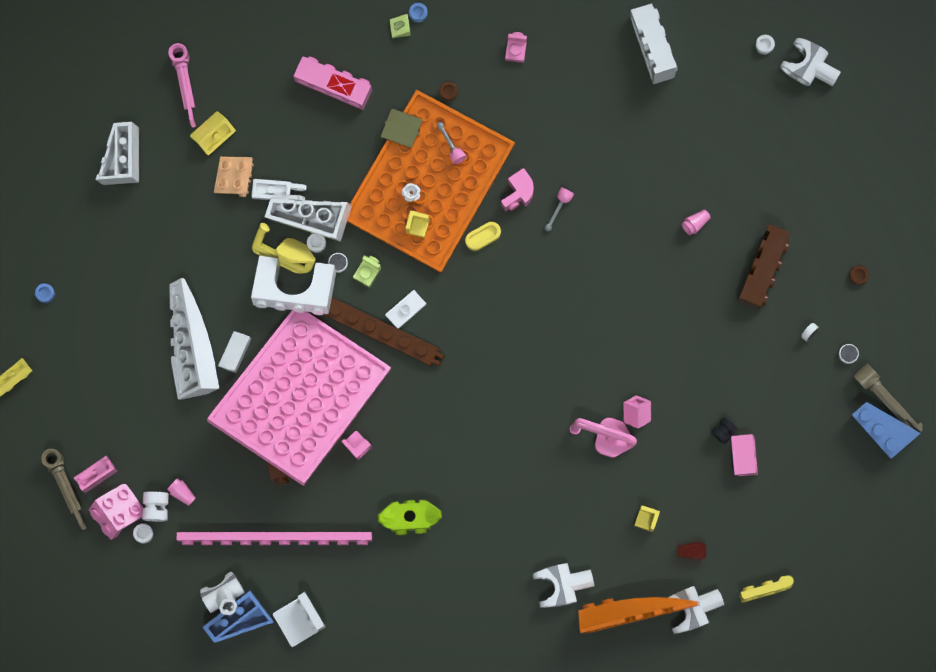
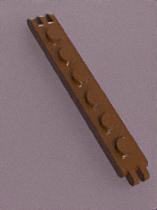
[323,298,445,366]

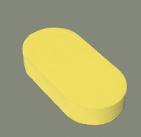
[465,222,501,251]

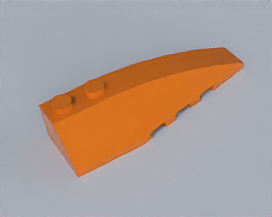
[578,597,700,634]

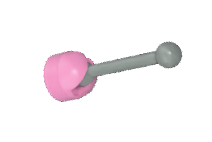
[436,122,467,164]
[544,187,574,231]

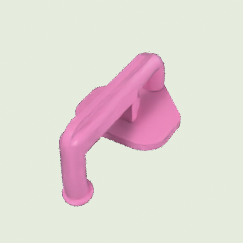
[570,418,637,458]

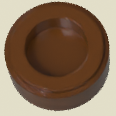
[439,81,458,101]
[849,265,869,286]

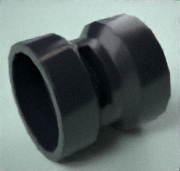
[711,417,738,444]

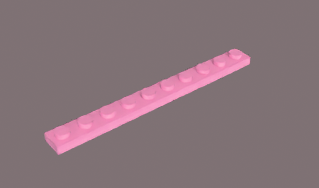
[177,532,373,545]

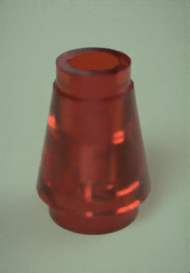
[678,541,707,560]

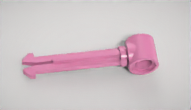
[168,43,196,127]

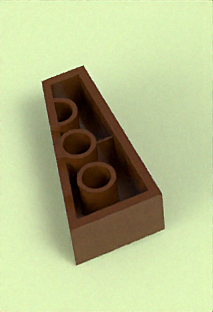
[738,224,791,310]

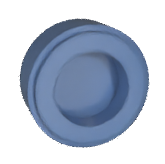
[409,3,428,23]
[35,283,55,303]

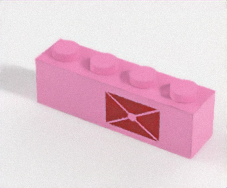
[293,57,372,110]

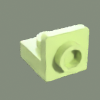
[353,256,381,288]

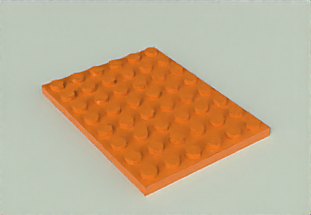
[347,89,515,273]

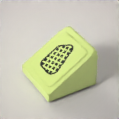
[390,14,411,38]

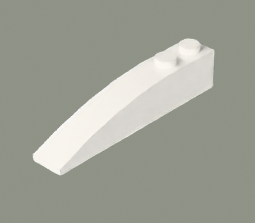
[170,278,219,400]

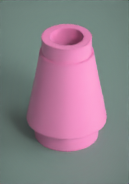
[682,210,711,235]
[167,478,196,506]

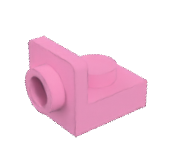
[505,32,527,63]

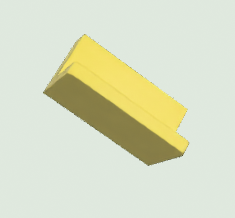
[190,111,236,156]

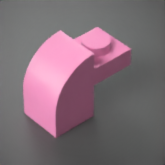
[501,168,534,212]

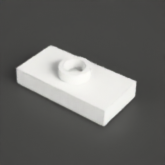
[385,290,427,329]

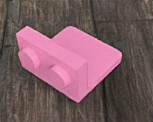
[89,484,144,540]

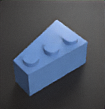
[852,402,921,459]
[203,590,274,643]

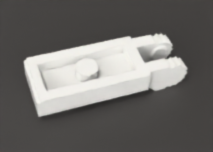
[252,179,306,201]

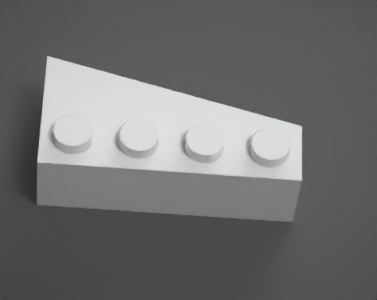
[630,4,677,84]
[265,199,352,242]

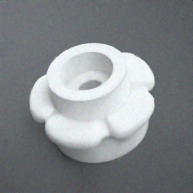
[402,183,420,202]

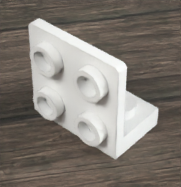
[273,592,326,647]

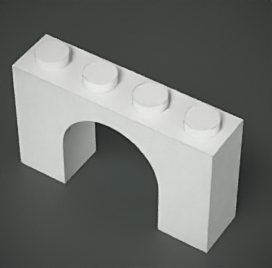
[251,256,336,315]

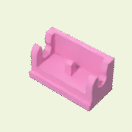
[731,434,758,476]
[74,455,118,493]

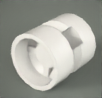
[142,492,169,522]

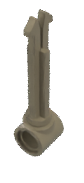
[853,363,923,432]
[41,449,86,530]

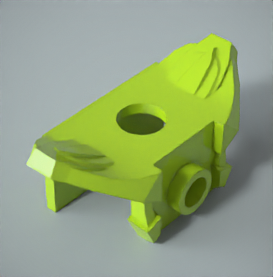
[378,500,442,535]

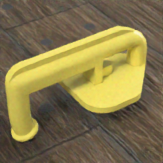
[252,223,316,274]

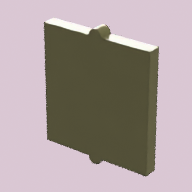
[381,109,423,149]

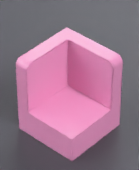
[623,395,651,429]
[341,431,372,460]

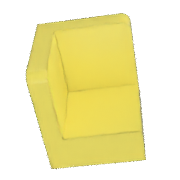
[405,210,430,238]
[634,505,660,532]

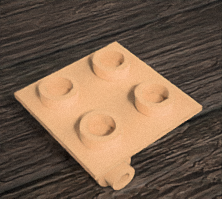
[214,157,254,197]

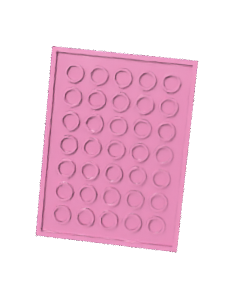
[207,310,391,486]

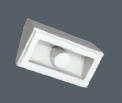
[218,331,251,374]

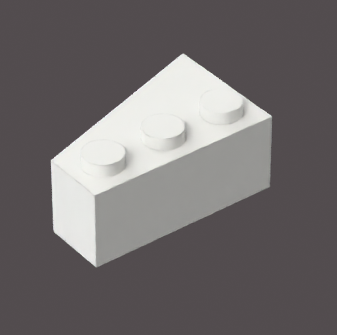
[95,122,139,185]

